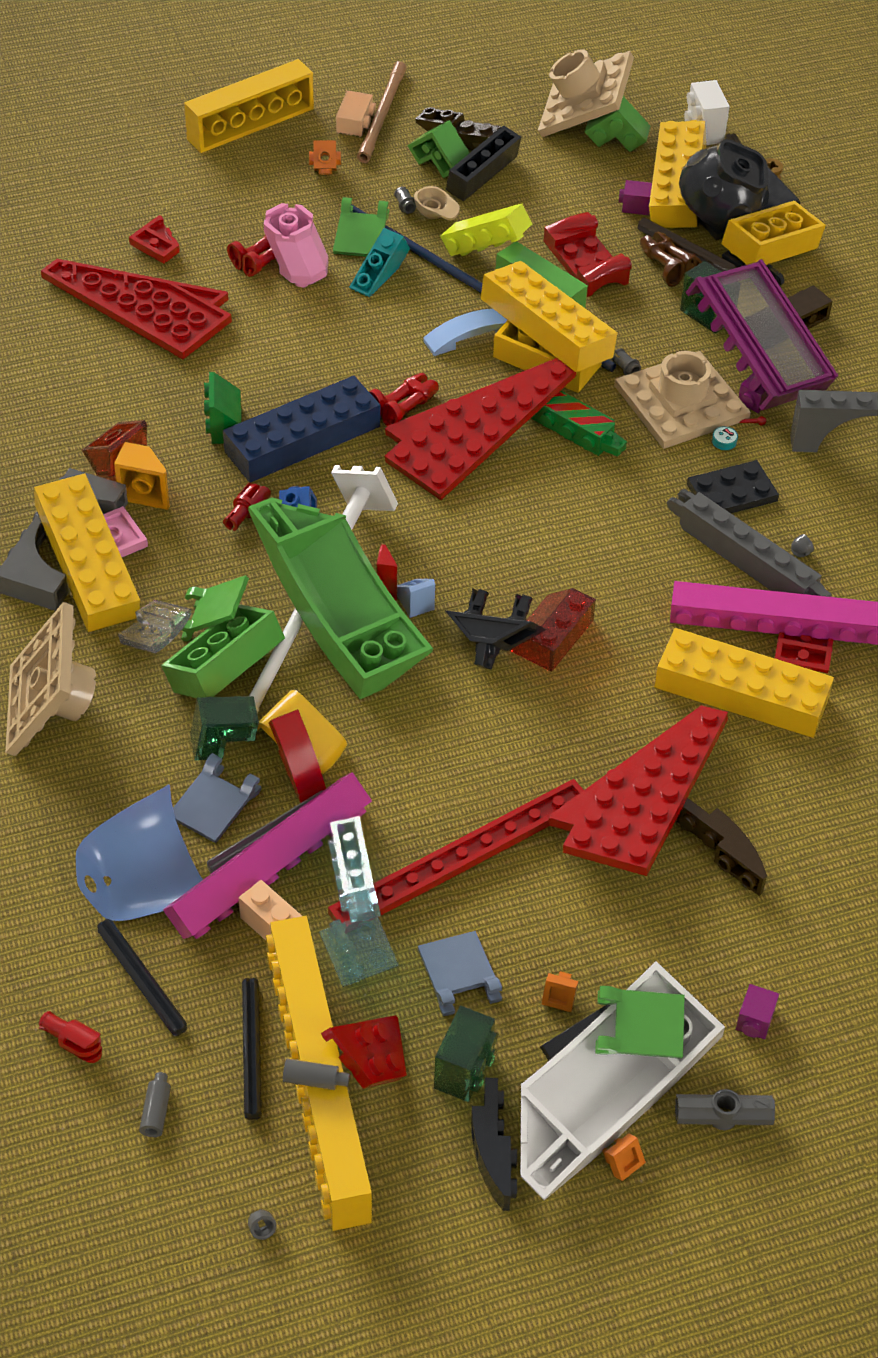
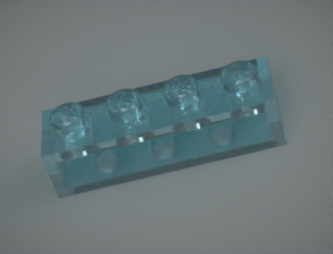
[328,816,381,923]

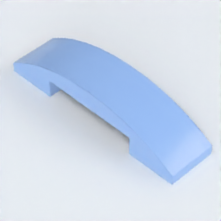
[423,309,507,356]

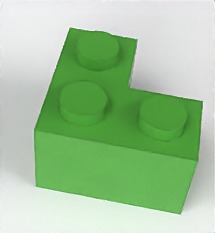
[585,96,651,152]
[407,120,470,178]

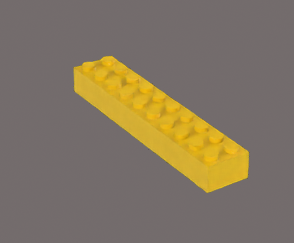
[266,916,372,1231]

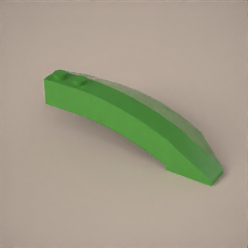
[248,498,433,699]

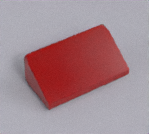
[376,544,397,601]

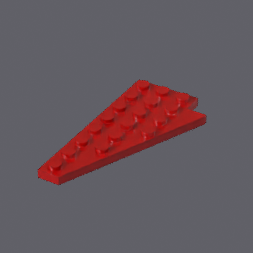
[41,259,232,360]
[384,358,576,500]
[549,705,728,876]

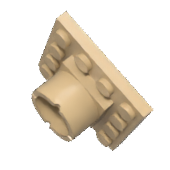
[538,49,634,137]
[614,351,751,449]
[5,602,96,756]

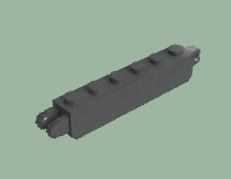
[666,489,832,597]

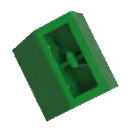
[204,372,242,444]

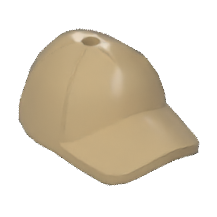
[414,186,459,220]

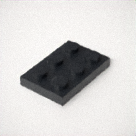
[687,460,779,514]

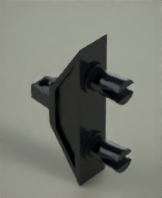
[445,588,547,670]

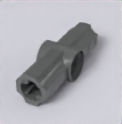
[675,1089,775,1130]

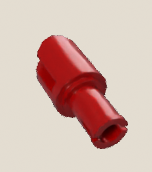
[223,482,271,531]
[39,1011,102,1063]

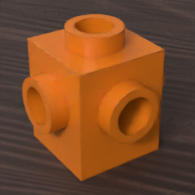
[309,140,341,175]

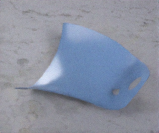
[76,785,203,921]

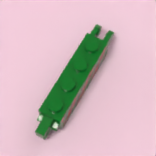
[531,391,627,457]

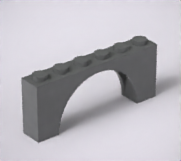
[790,390,878,452]
[0,468,128,611]

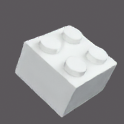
[684,80,730,145]

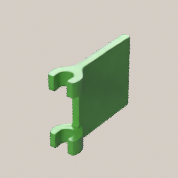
[333,197,389,257]
[172,575,249,641]
[595,986,685,1059]

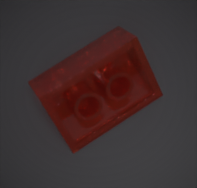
[509,588,596,672]

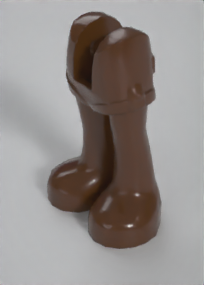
[640,231,703,287]

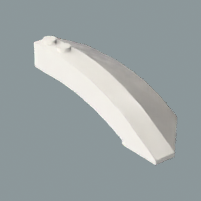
[521,962,725,1200]

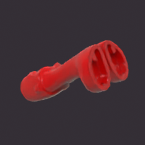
[227,235,276,277]
[369,372,439,426]

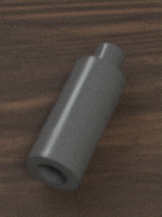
[283,1058,350,1090]
[139,1072,171,1137]

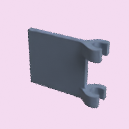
[173,753,262,843]
[418,931,502,1016]

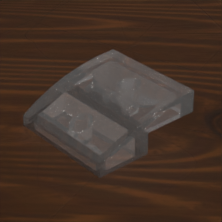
[118,600,192,653]

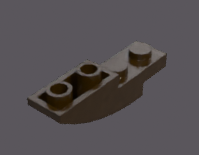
[415,107,501,150]
[677,798,767,896]

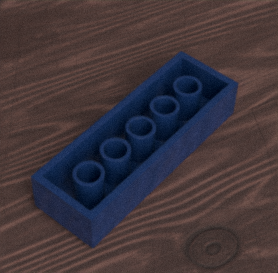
[223,375,380,483]

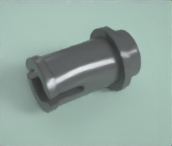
[394,187,416,214]
[611,348,641,375]

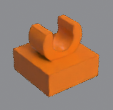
[541,971,579,1012]
[602,1133,646,1181]

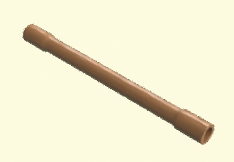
[357,61,407,163]

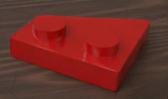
[129,215,180,264]

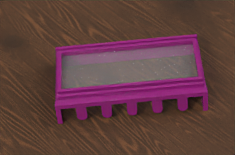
[686,259,839,411]

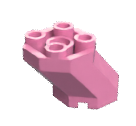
[264,203,328,287]

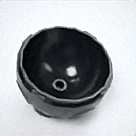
[679,139,769,231]

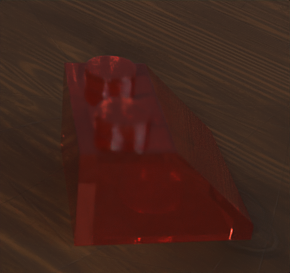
[82,420,147,477]

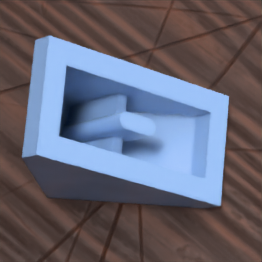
[397,579,435,618]

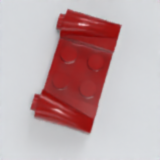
[543,212,632,297]

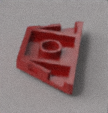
[321,1015,407,1089]

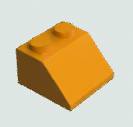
[114,442,170,510]

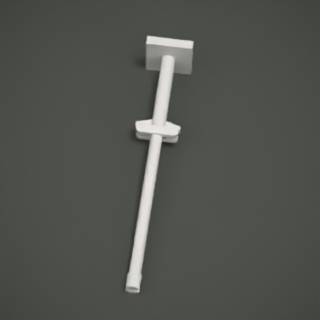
[236,465,398,728]

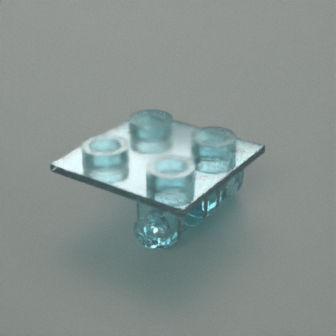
[319,910,399,987]

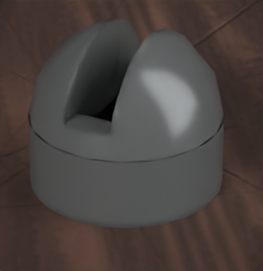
[791,534,814,557]
[248,1209,276,1240]

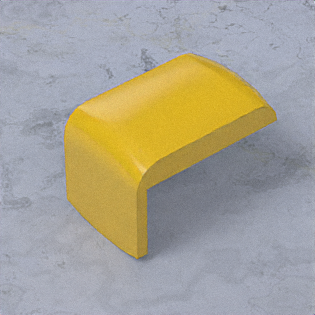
[247,690,347,775]

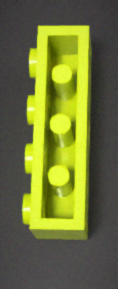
[440,203,532,256]

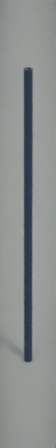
[351,204,616,372]

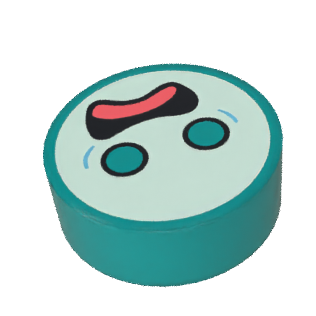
[712,426,738,450]

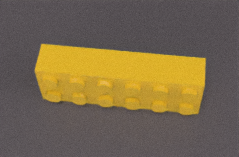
[184,59,314,153]
[649,120,707,228]
[481,261,617,372]
[34,473,140,632]
[654,628,834,738]

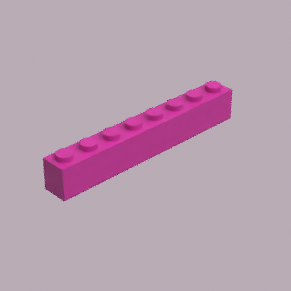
[670,581,878,645]
[163,772,372,939]

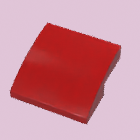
[774,632,834,673]

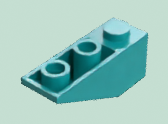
[349,228,410,298]

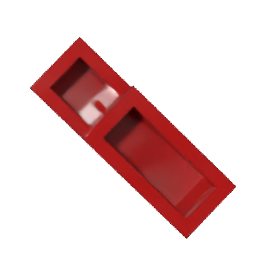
[269,709,326,803]

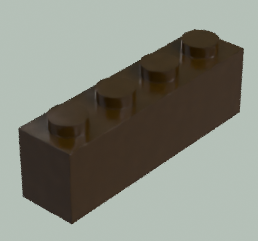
[744,285,833,351]

